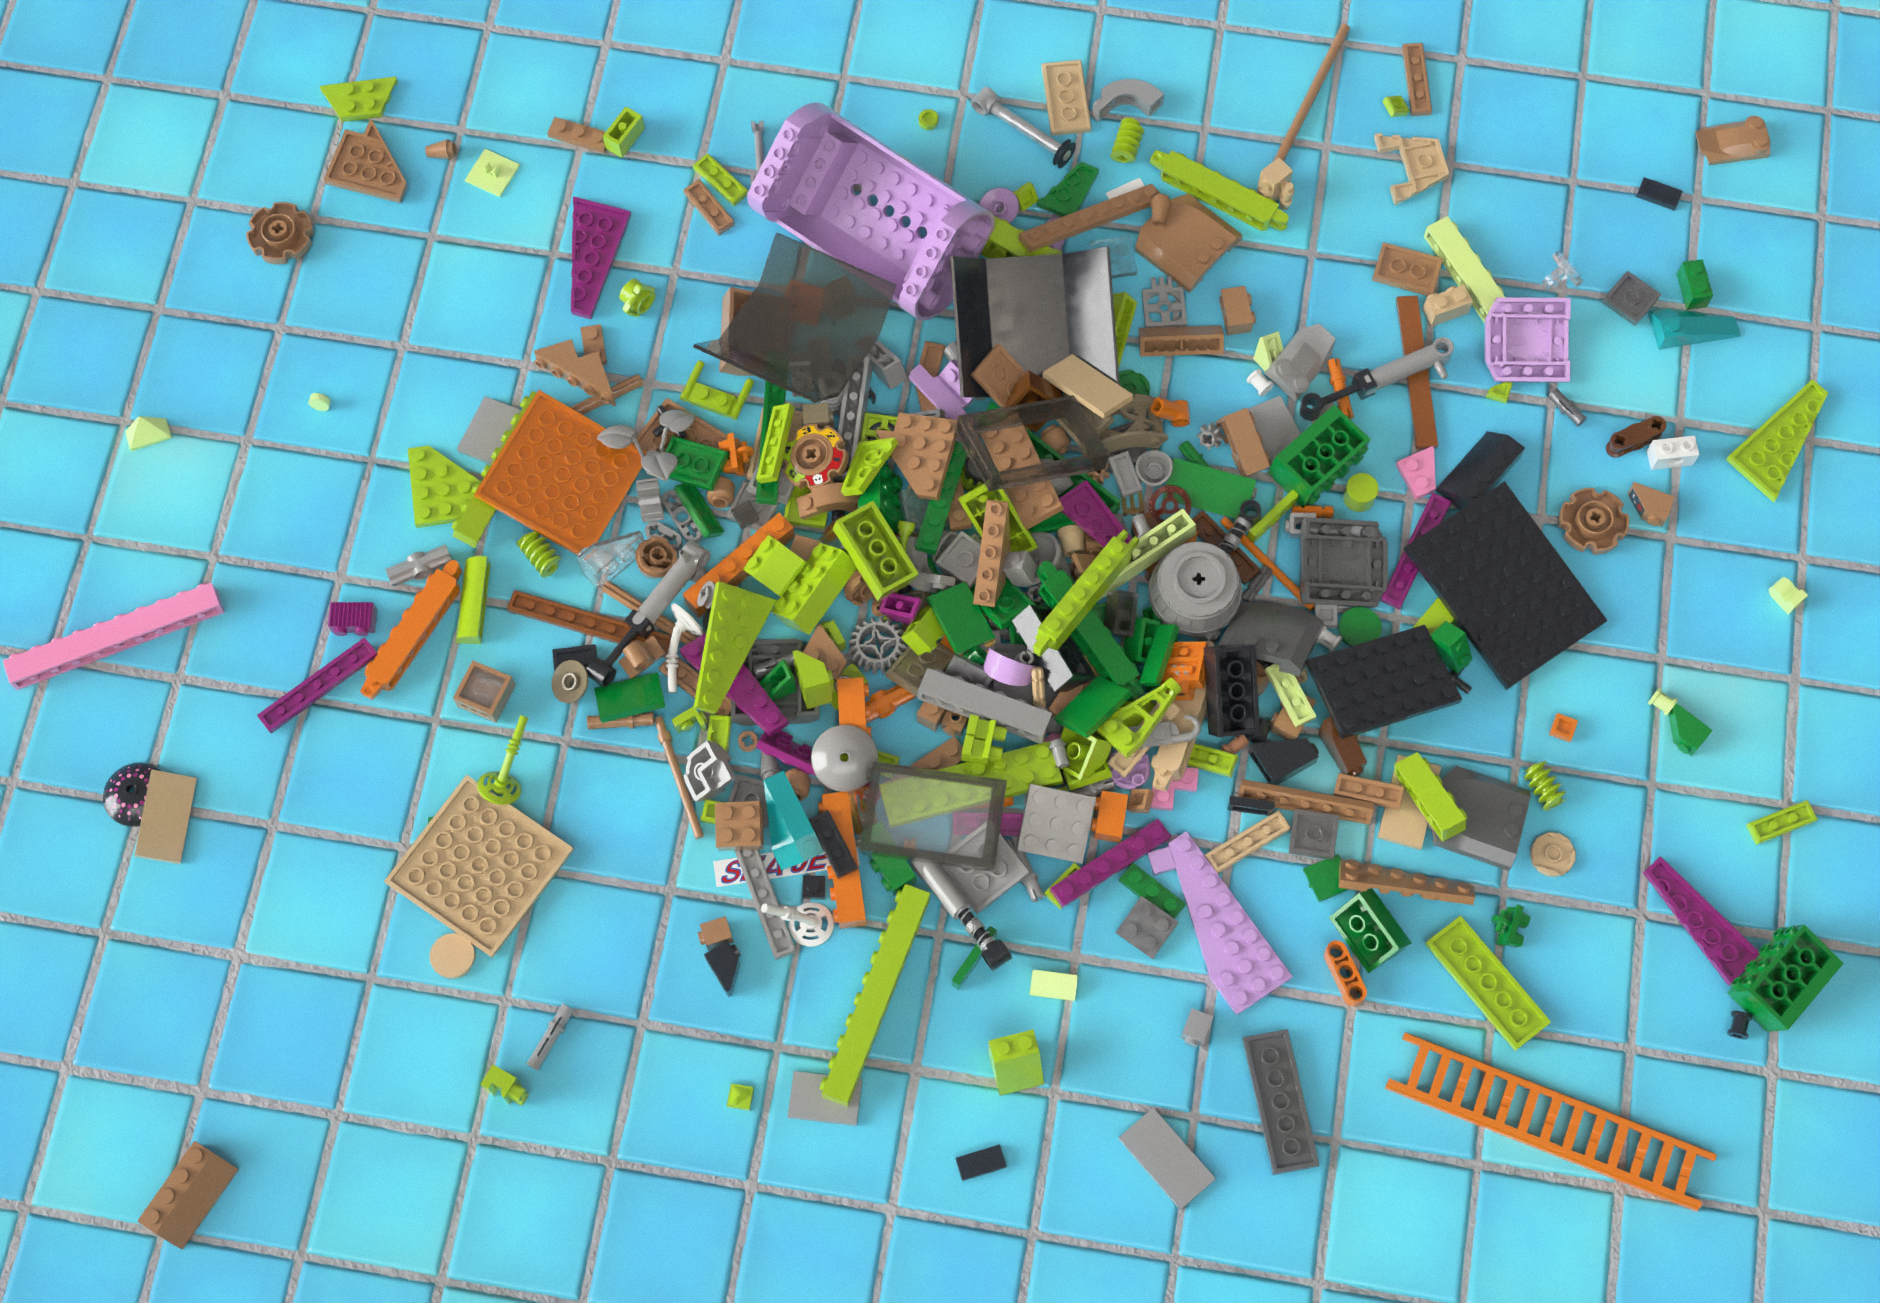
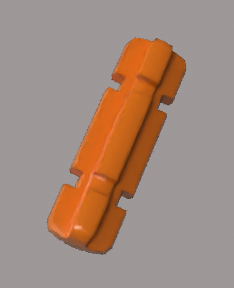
[1291,505,1334,519]

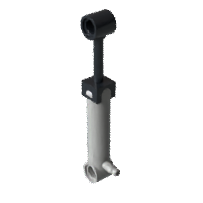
[1299,337,1454,421]
[586,540,710,687]

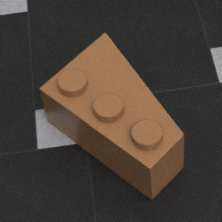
[1214,408,1271,477]

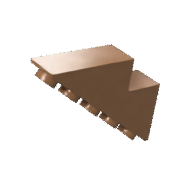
[534,339,616,406]
[973,499,1011,607]

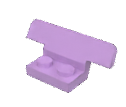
[909,359,975,431]

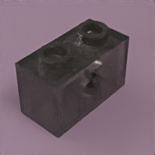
[1103,590,1139,639]

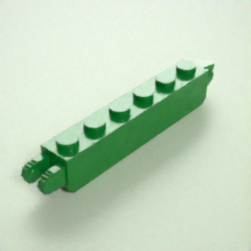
[1036,561,1144,701]

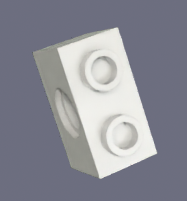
[1647,436,1699,470]

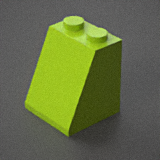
[988,1029,1044,1096]

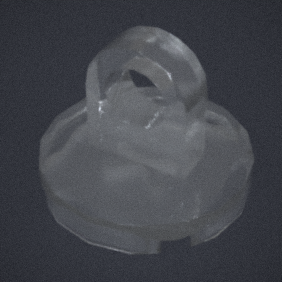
[1542,251,1584,290]

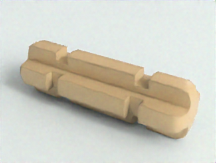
[1031,667,1046,708]

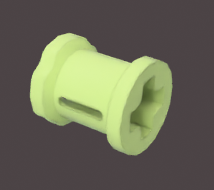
[1648,688,1677,716]

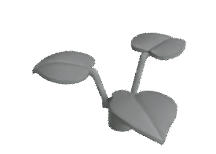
[597,410,695,482]

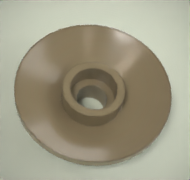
[552,660,588,704]

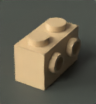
[1422,285,1473,327]

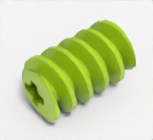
[1110,118,1144,163]
[516,531,561,578]
[1523,760,1567,811]

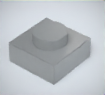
[1314,605,1338,628]

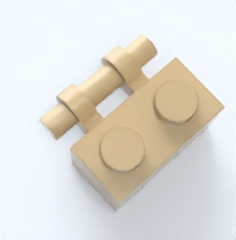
[1257,157,1295,210]

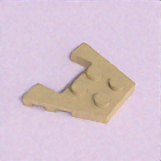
[1374,133,1450,205]

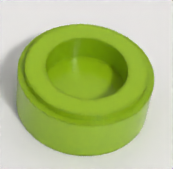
[919,109,939,130]

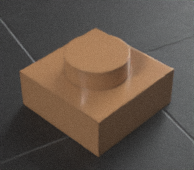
[1126,789,1154,813]

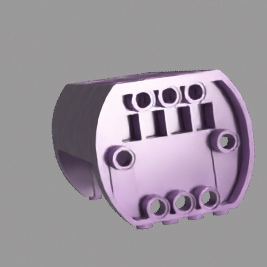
[747,102,995,321]

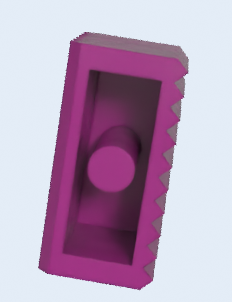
[328,602,377,636]

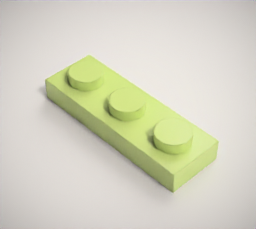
[1265,664,1317,728]

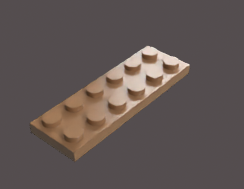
[979,411,1064,530]

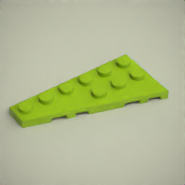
[1726,379,1828,503]
[693,581,776,714]

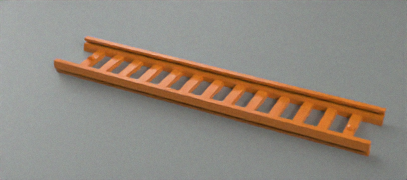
[1385,1032,1717,1212]

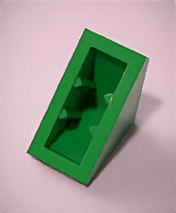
[759,660,796,701]

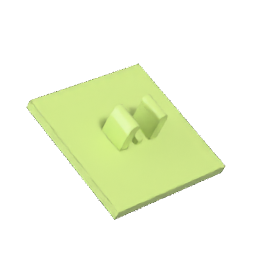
[465,149,520,197]

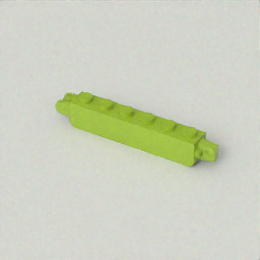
[1150,150,1289,231]
[1033,530,1140,657]

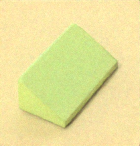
[1030,970,1078,1001]

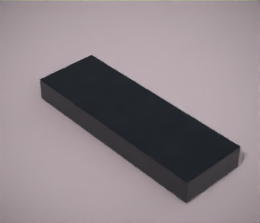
[808,810,858,879]

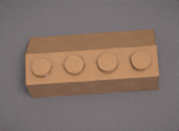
[137,1141,239,1250]

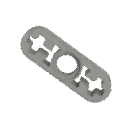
[662,490,703,544]

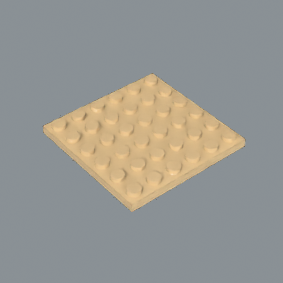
[384,775,574,958]

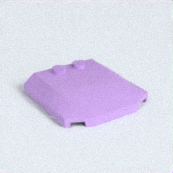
[1485,297,1571,383]

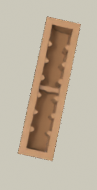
[1138,325,1224,357]

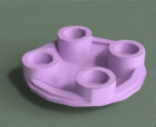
[1107,749,1150,789]

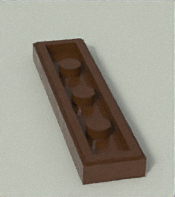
[1192,510,1260,586]

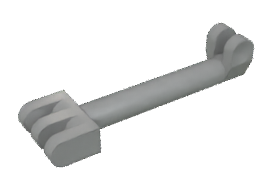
[750,121,764,185]

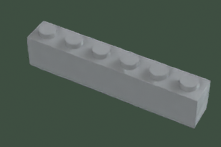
[833,356,873,483]
[918,668,1052,744]

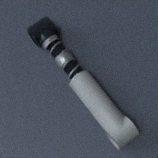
[1192,500,1261,585]
[911,849,1012,971]

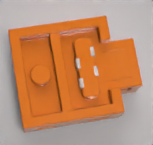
[1160,642,1209,700]

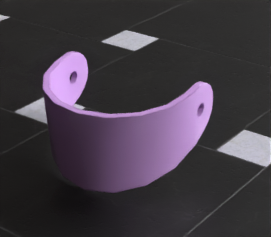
[983,647,1037,686]

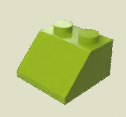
[743,535,807,597]
[792,650,835,709]
[1060,727,1112,780]

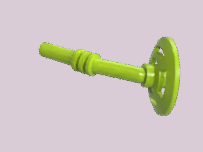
[477,715,529,805]

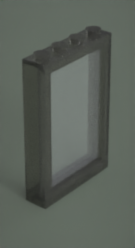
[856,762,1007,872]

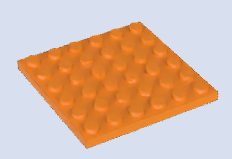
[474,390,647,561]

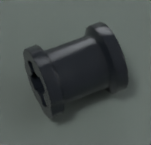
[1727,1011,1753,1040]

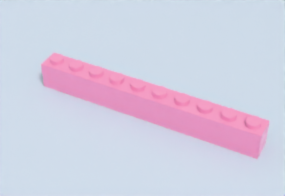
[3,582,225,690]

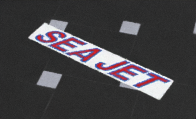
[713,839,860,887]

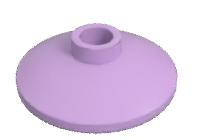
[979,188,1019,223]

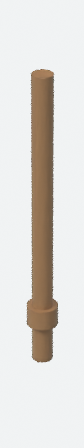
[654,716,704,839]

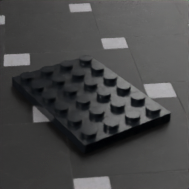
[1306,625,1462,740]

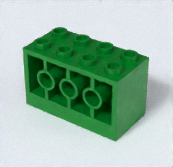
[1268,404,1371,508]
[1727,924,1844,1032]

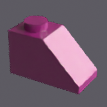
[879,593,922,625]

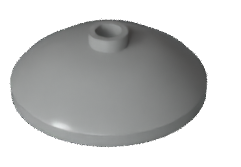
[1005,532,1062,587]
[811,725,878,792]

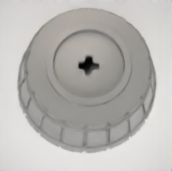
[1148,542,1242,636]

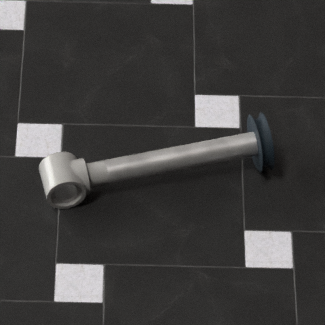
[971,87,1076,168]

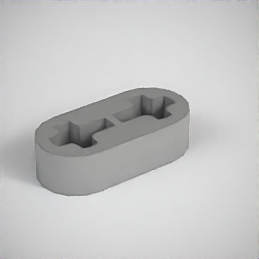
[645,521,682,552]

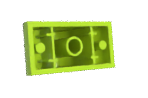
[959,477,1038,553]

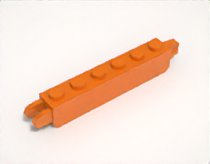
[360,559,462,700]

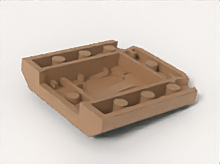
[1135,194,1243,293]

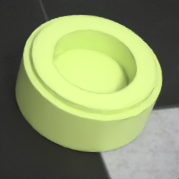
[308,393,331,411]

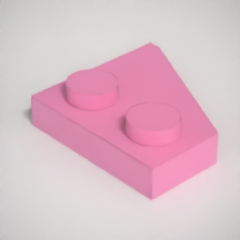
[1396,446,1436,500]

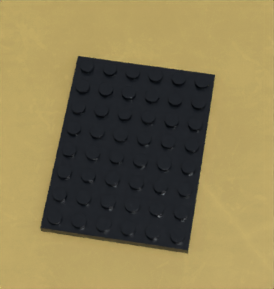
[1403,481,1608,690]

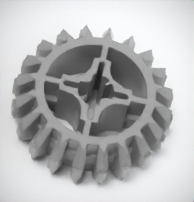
[849,617,907,675]

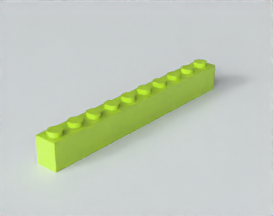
[819,884,931,1107]

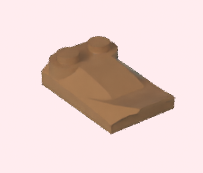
[1695,116,1770,165]

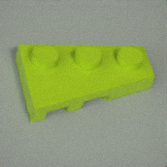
[841,437,898,496]

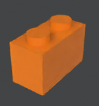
[1091,791,1128,843]

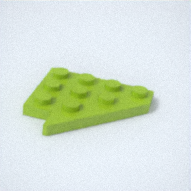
[408,445,481,528]

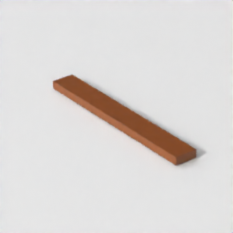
[1396,295,1438,450]
[507,590,672,659]

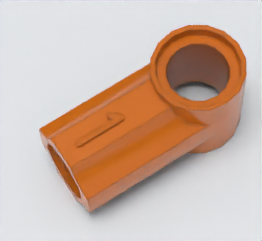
[1151,397,1190,427]

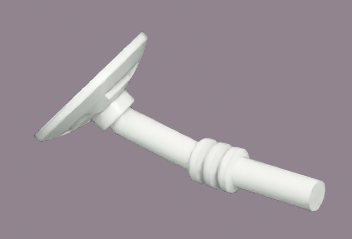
[666,603,704,693]
[761,902,834,947]

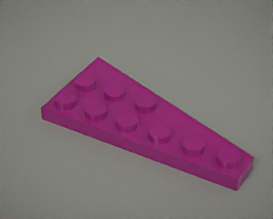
[571,196,631,319]

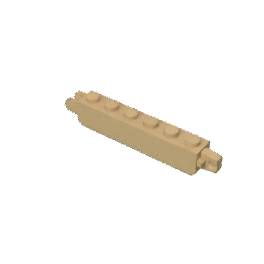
[1151,640,1215,792]

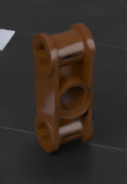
[1606,416,1667,458]

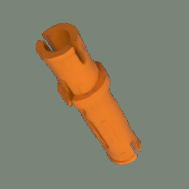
[1327,358,1354,419]

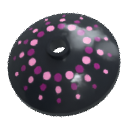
[103,763,161,827]

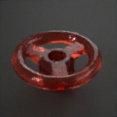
[1149,485,1191,524]

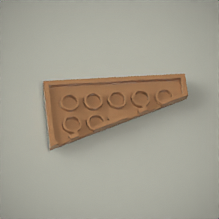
[632,398,751,478]

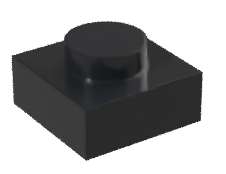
[802,875,826,900]

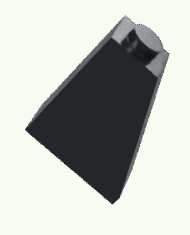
[1248,738,1319,785]

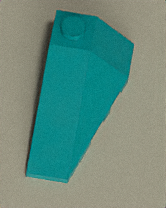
[1648,308,1740,350]
[763,770,824,870]

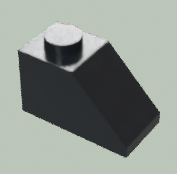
[703,941,741,997]

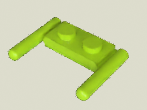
[680,360,754,420]

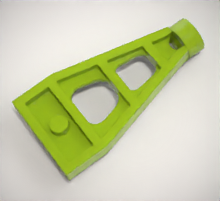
[1097,677,1182,759]

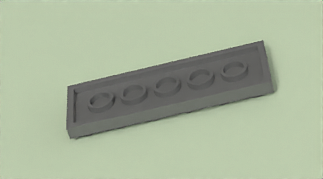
[1242,1029,1319,1175]

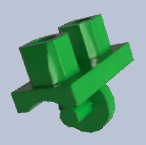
[1491,904,1531,948]

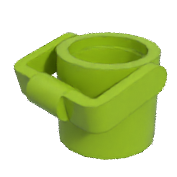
[619,278,656,317]

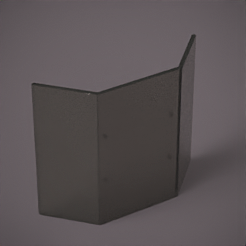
[693,233,896,403]

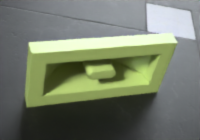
[1253,331,1283,371]
[125,416,172,451]

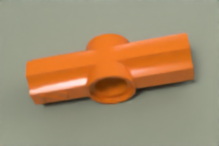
[865,685,916,724]

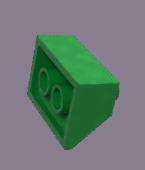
[1329,888,1412,973]

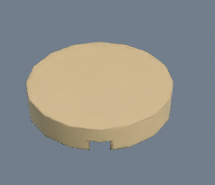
[1530,832,1576,877]
[429,933,476,979]

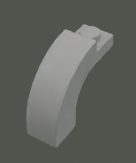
[1092,79,1164,122]
[898,536,955,593]

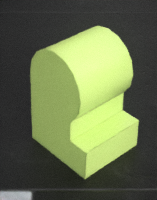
[1769,577,1808,614]

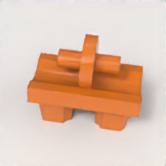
[718,433,754,476]

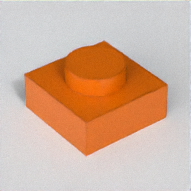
[1549,713,1578,743]

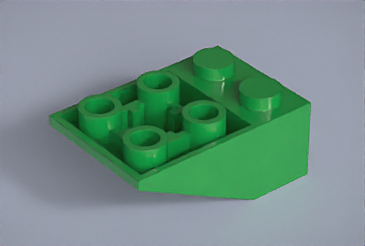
[858,464,904,534]

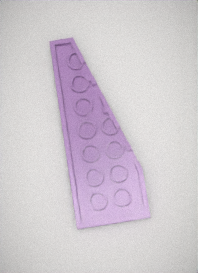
[1168,831,1293,1016]

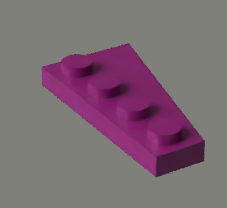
[1059,480,1132,547]

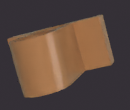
[618,636,667,679]

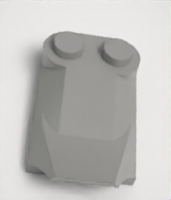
[1264,324,1336,401]

